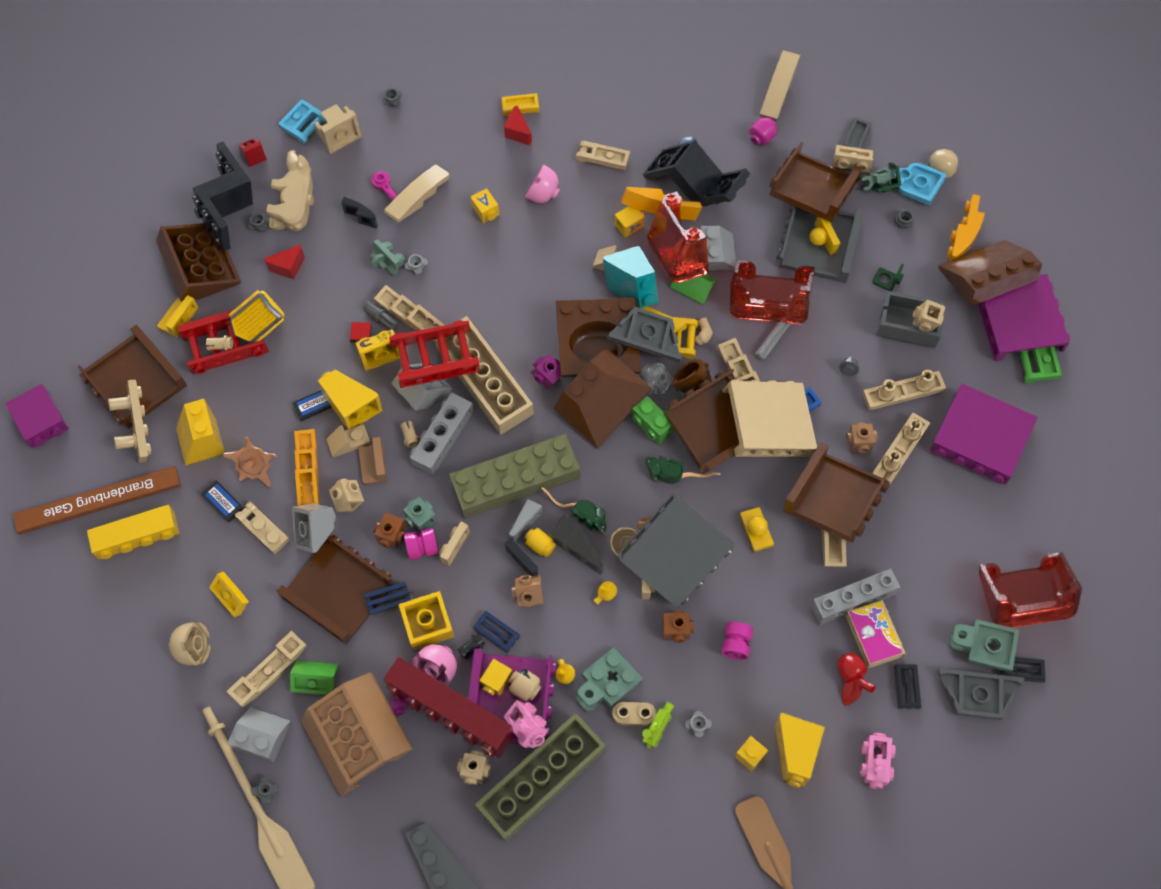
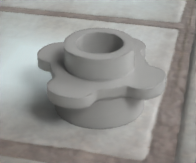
[405,254,428,274]
[685,711,712,738]

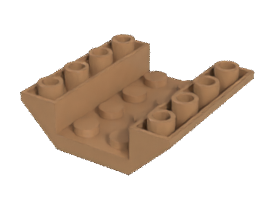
[301,672,413,797]

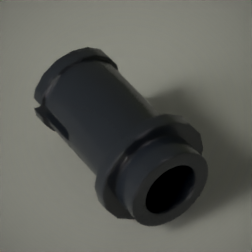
[457,634,486,660]

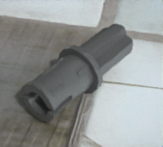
[363,300,399,331]

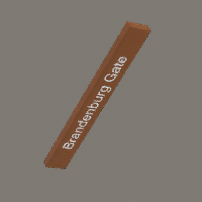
[13,466,181,534]

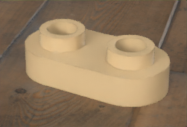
[612,702,656,726]

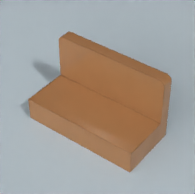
[358,437,388,485]

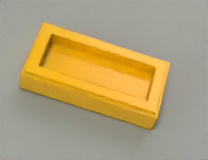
[501,93,540,116]

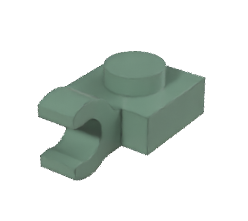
[859,168,895,191]

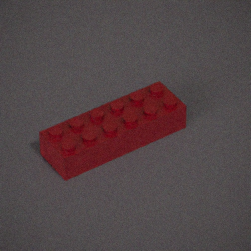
[383,656,514,758]

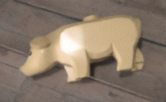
[266,150,314,231]

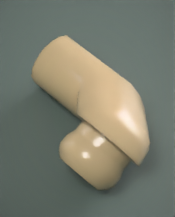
[695,318,713,345]

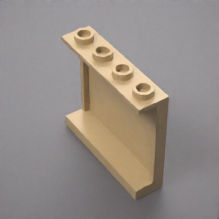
[722,379,817,457]

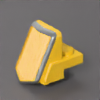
[229,290,284,343]

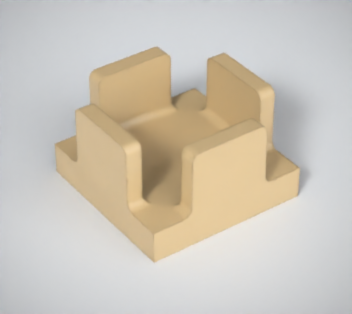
[314,104,362,154]

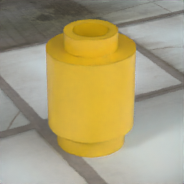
[525,528,556,558]

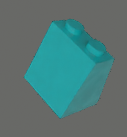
[602,246,659,308]

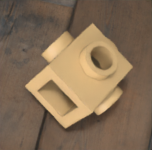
[913,300,945,332]
[329,478,364,512]
[457,751,491,785]

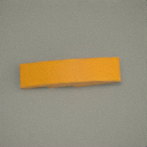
[621,187,702,221]
[294,429,319,506]

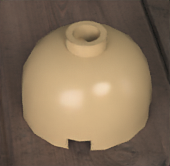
[169,622,211,666]

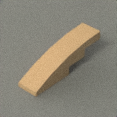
[760,50,800,121]
[384,164,450,222]
[373,285,444,343]
[716,338,760,382]

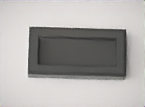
[842,117,872,149]

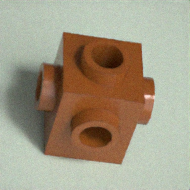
[374,513,406,548]
[663,610,694,643]

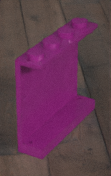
[978,274,1070,361]
[930,383,1038,485]
[468,649,556,744]

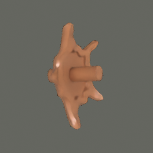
[223,437,276,487]

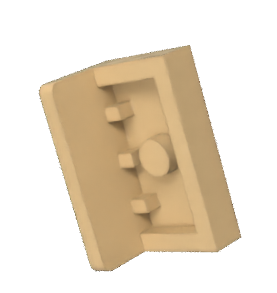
[833,145,873,173]

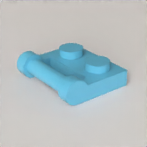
[278,99,325,144]

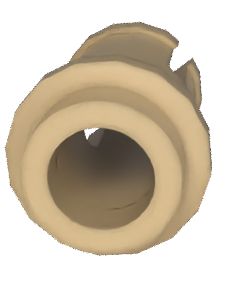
[206,335,233,351]
[400,421,419,448]

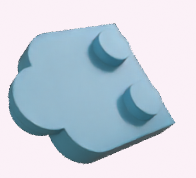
[895,163,947,206]

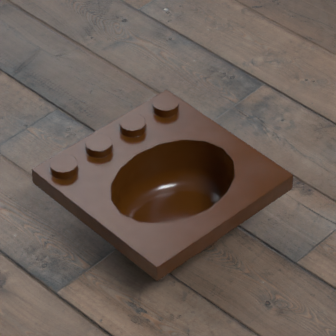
[555,297,641,378]

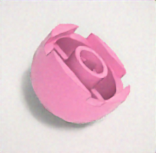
[525,165,560,204]
[412,644,457,686]

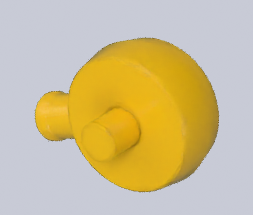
[594,581,617,605]
[556,659,575,684]

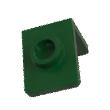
[871,162,902,193]
[872,264,904,291]

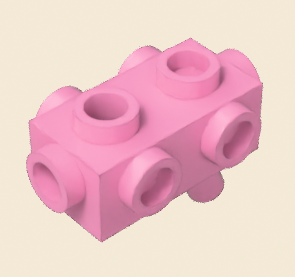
[504,700,548,749]
[860,733,895,789]

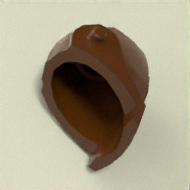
[671,359,711,393]

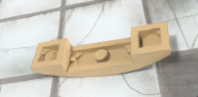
[226,631,307,707]

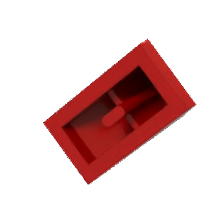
[504,105,532,145]
[239,138,267,167]
[264,245,305,279]

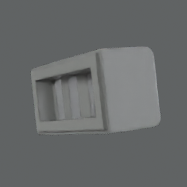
[509,499,543,542]

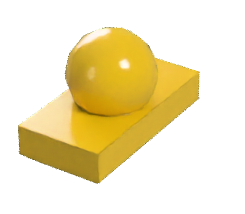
[809,216,840,255]
[740,507,774,552]

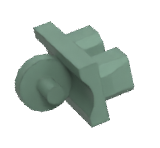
[370,239,405,276]

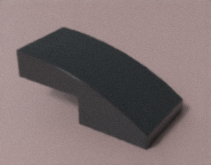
[341,197,378,229]

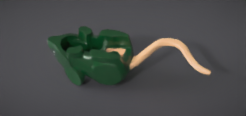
[645,456,721,484]
[541,487,606,534]

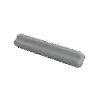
[755,312,794,360]

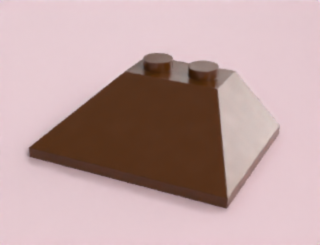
[554,348,652,448]

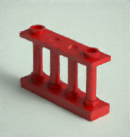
[178,309,269,374]
[389,320,480,388]

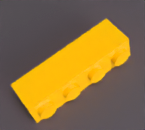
[87,504,180,560]

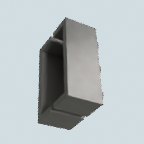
[877,291,946,348]

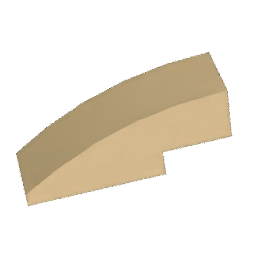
[821,529,846,567]

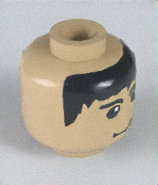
[508,669,542,701]

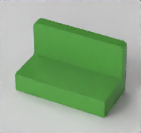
[670,263,718,304]
[290,660,339,695]

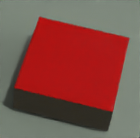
[350,322,372,343]

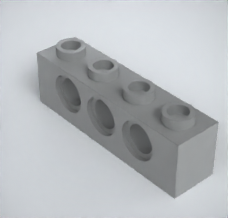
[409,392,474,476]
[810,568,900,626]

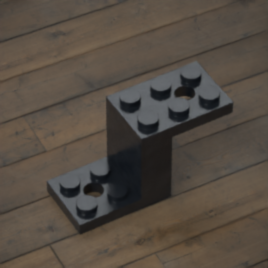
[642,140,750,207]
[192,141,253,251]

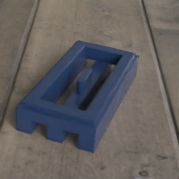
[364,582,411,616]
[473,611,520,653]

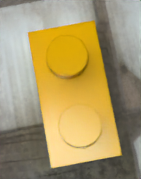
[209,571,249,618]

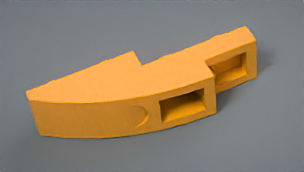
[946,194,985,261]

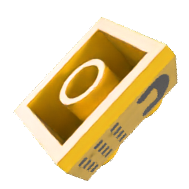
[355,329,400,371]

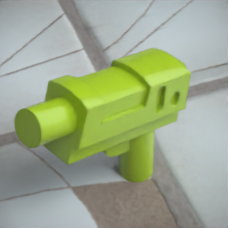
[642,702,674,749]

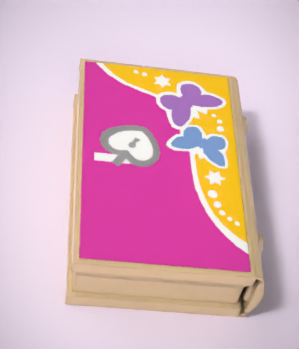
[845,600,906,669]

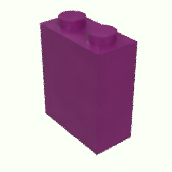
[5,384,69,448]

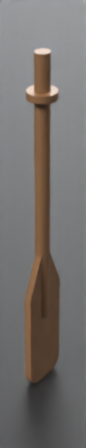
[735,796,794,889]

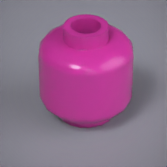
[749,117,777,145]

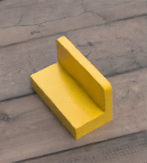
[157,295,199,338]

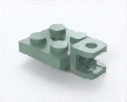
[949,619,1019,673]
[576,647,643,712]

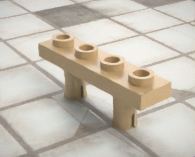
[862,370,946,411]
[108,380,151,463]
[872,413,930,486]

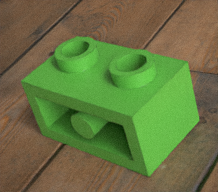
[632,396,674,445]

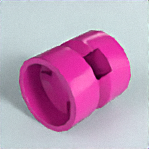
[404,527,439,560]
[721,622,754,660]

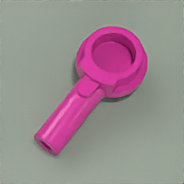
[371,172,397,201]

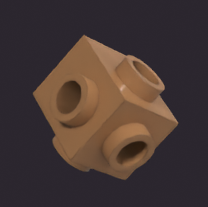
[846,422,877,453]
[511,575,543,607]

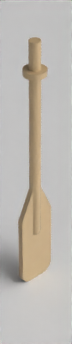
[202,707,315,889]

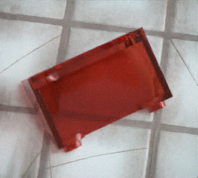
[647,192,709,283]
[730,260,815,324]
[979,552,1082,628]

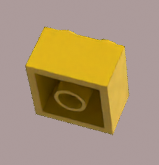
[399,591,454,651]

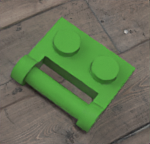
[1017,347,1062,384]

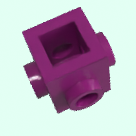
[530,354,561,389]

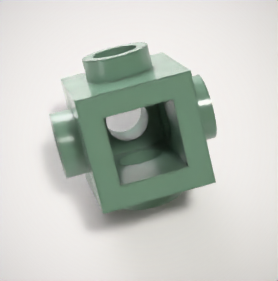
[403,497,437,533]

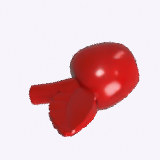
[837,653,876,706]

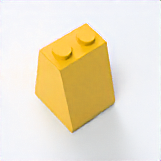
[318,370,383,430]
[176,399,225,465]
[775,713,825,788]

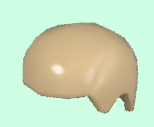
[929,149,958,178]
[610,527,637,556]

